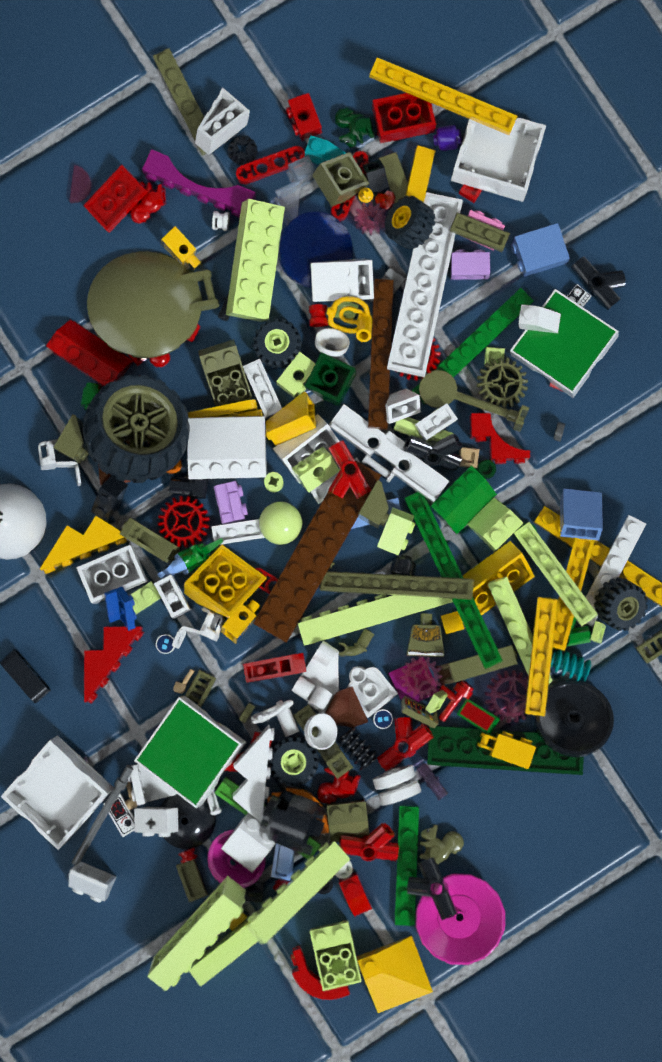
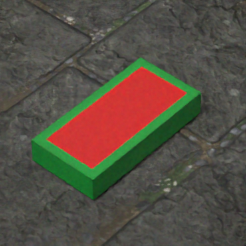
[457,699,500,735]

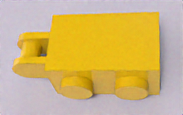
[477,731,536,769]

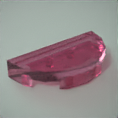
[70,165,91,203]

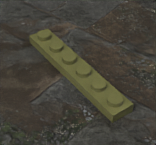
[153,48,219,156]

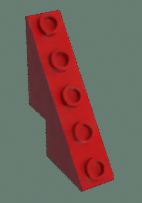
[84,626,144,704]

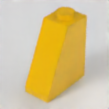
[265,391,316,446]

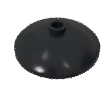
[160,794,216,849]

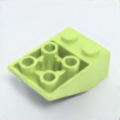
[310,920,362,991]

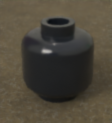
[389,555,416,576]

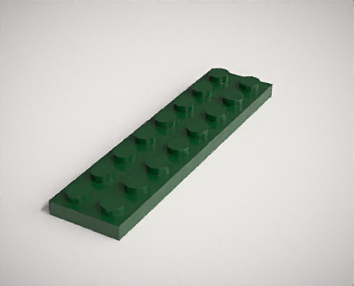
[427,726,584,775]

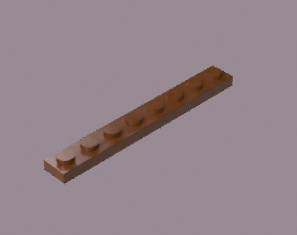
[368,279,393,429]

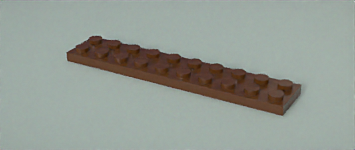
[253,460,381,643]

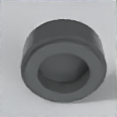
[553,422,566,442]

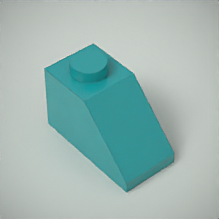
[305,135,346,165]

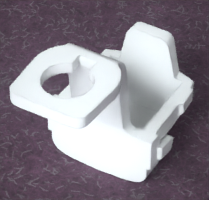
[38,440,81,486]
[172,607,225,649]

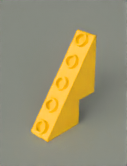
[40,516,127,574]

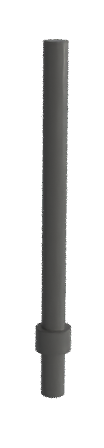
[72,765,134,866]

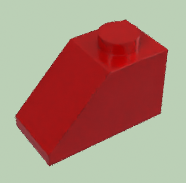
[339,872,372,917]

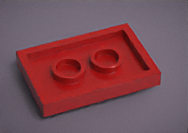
[83,165,148,233]

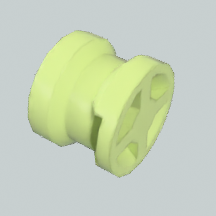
[264,472,284,493]

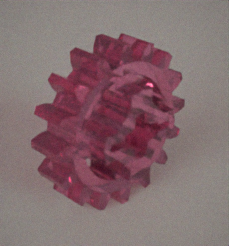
[400,656,442,699]

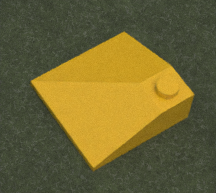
[184,545,267,618]
[357,935,433,1013]

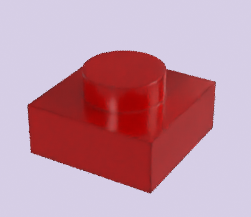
[458,185,483,203]

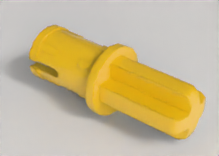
[358,188,373,203]

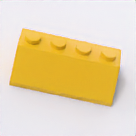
[463,541,535,615]

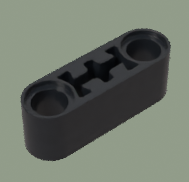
[0,649,51,704]

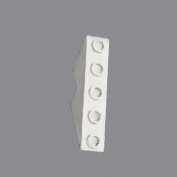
[232,725,274,823]

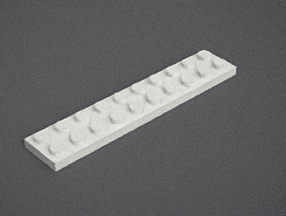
[387,192,463,377]

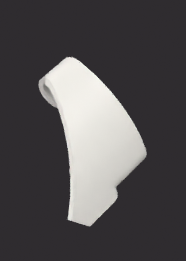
[291,641,339,714]

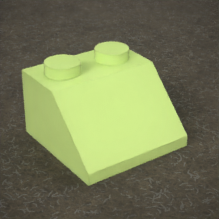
[467,498,523,551]

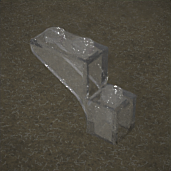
[274,155,316,229]

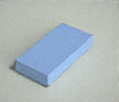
[271,843,295,881]

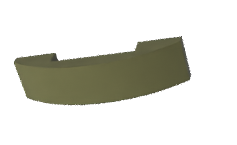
[293,704,353,779]

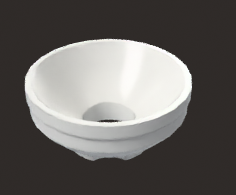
[315,328,350,357]
[304,714,337,750]

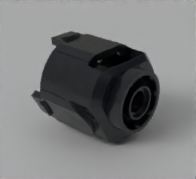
[260,791,327,855]

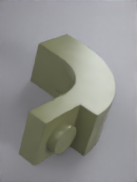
[120,518,180,564]

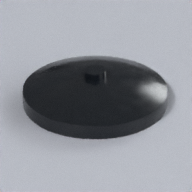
[535,680,614,757]

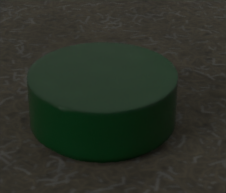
[477,460,496,479]

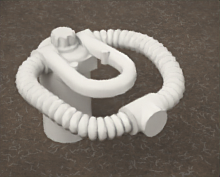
[251,700,299,737]

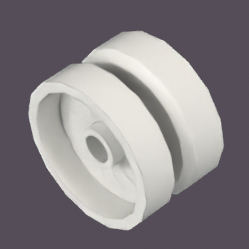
[372,765,421,806]

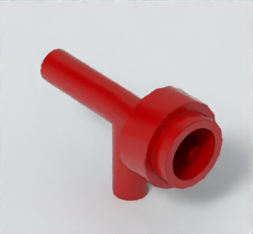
[438,680,474,722]

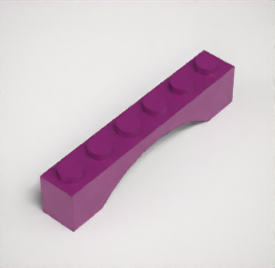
[142,149,256,218]

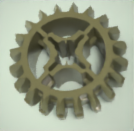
[476,357,528,409]

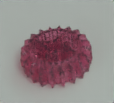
[485,670,531,723]

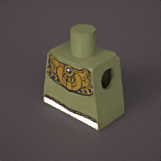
[406,613,444,657]

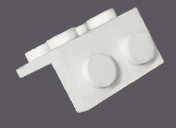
[128,764,177,805]

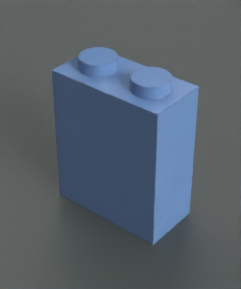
[511,223,570,277]
[560,489,603,541]

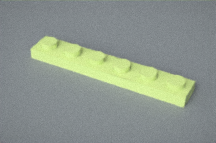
[514,522,598,626]
[488,577,553,684]

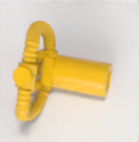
[326,296,373,342]

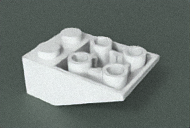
[310,258,374,302]

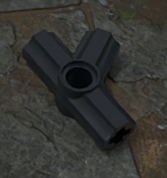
[571,256,626,310]
[403,433,462,471]
[407,857,458,921]

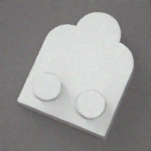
[347,666,398,718]

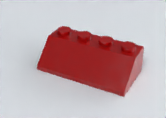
[46,319,133,387]

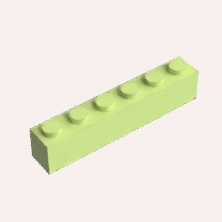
[245,841,350,944]

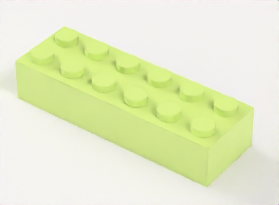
[226,199,285,322]
[147,876,246,991]

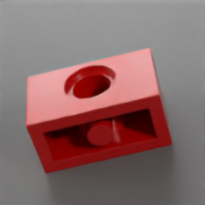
[286,93,322,141]

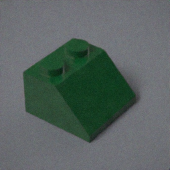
[304,352,357,407]

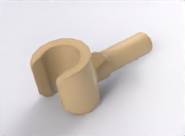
[173,669,194,694]
[125,781,138,810]

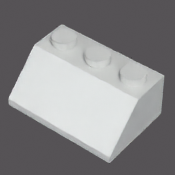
[273,414,340,484]

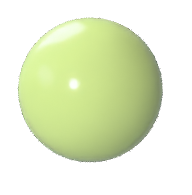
[259,502,302,545]

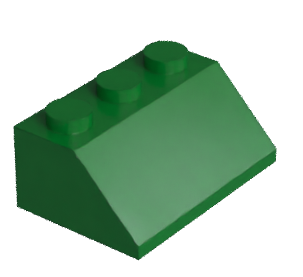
[430,465,497,535]

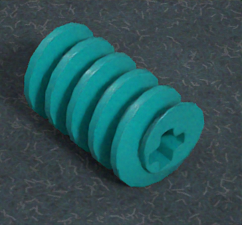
[550,649,591,682]

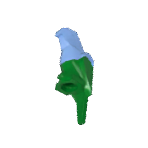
[158,538,224,580]

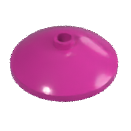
[208,830,265,888]

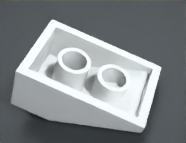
[68,862,117,902]

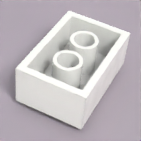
[77,545,148,604]

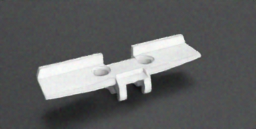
[329,405,449,503]

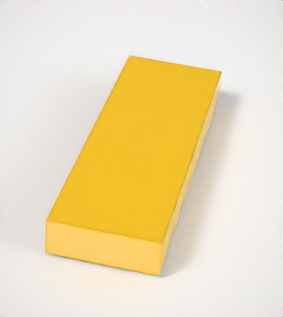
[405,145,435,203]

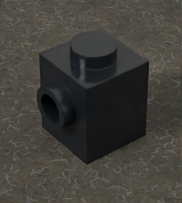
[362,160,389,192]

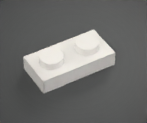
[415,404,458,441]

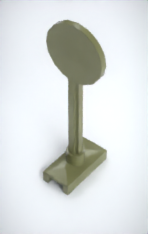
[419,370,530,432]

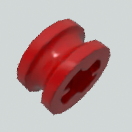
[178,848,198,863]

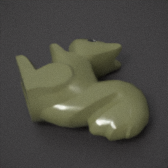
[419,825,464,865]

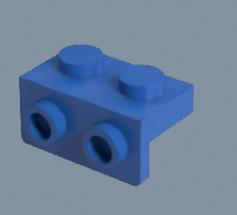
[104,586,137,631]

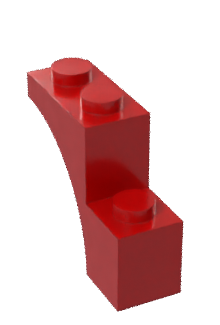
[470,413,530,464]

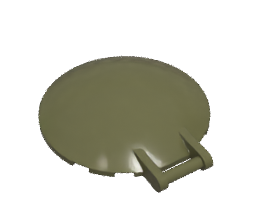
[87,251,219,358]

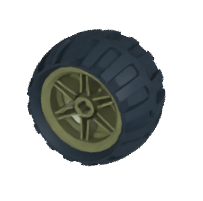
[83,375,190,483]

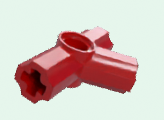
[328,440,372,499]
[377,717,434,771]
[338,823,399,861]

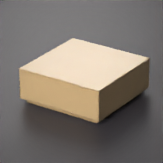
[459,447,479,469]

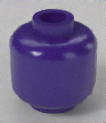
[433,125,462,151]

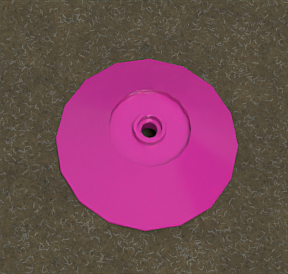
[416,874,505,965]

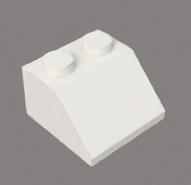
[221,813,275,872]

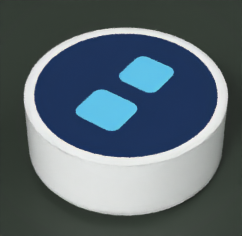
[156,634,175,654]
[373,709,393,729]

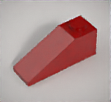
[243,653,307,683]

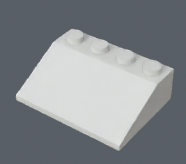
[188,416,267,479]

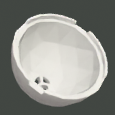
[0,484,47,560]

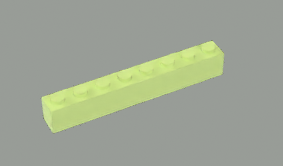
[298,595,453,646]

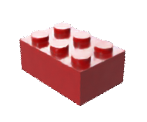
[372,93,436,144]

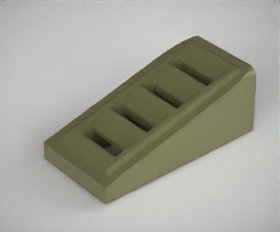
[636,629,662,663]
[185,670,216,708]

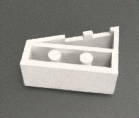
[195,87,250,155]

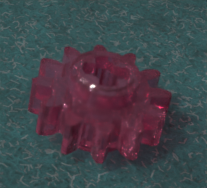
[354,201,386,236]

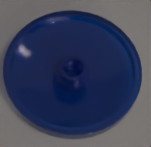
[278,212,353,289]

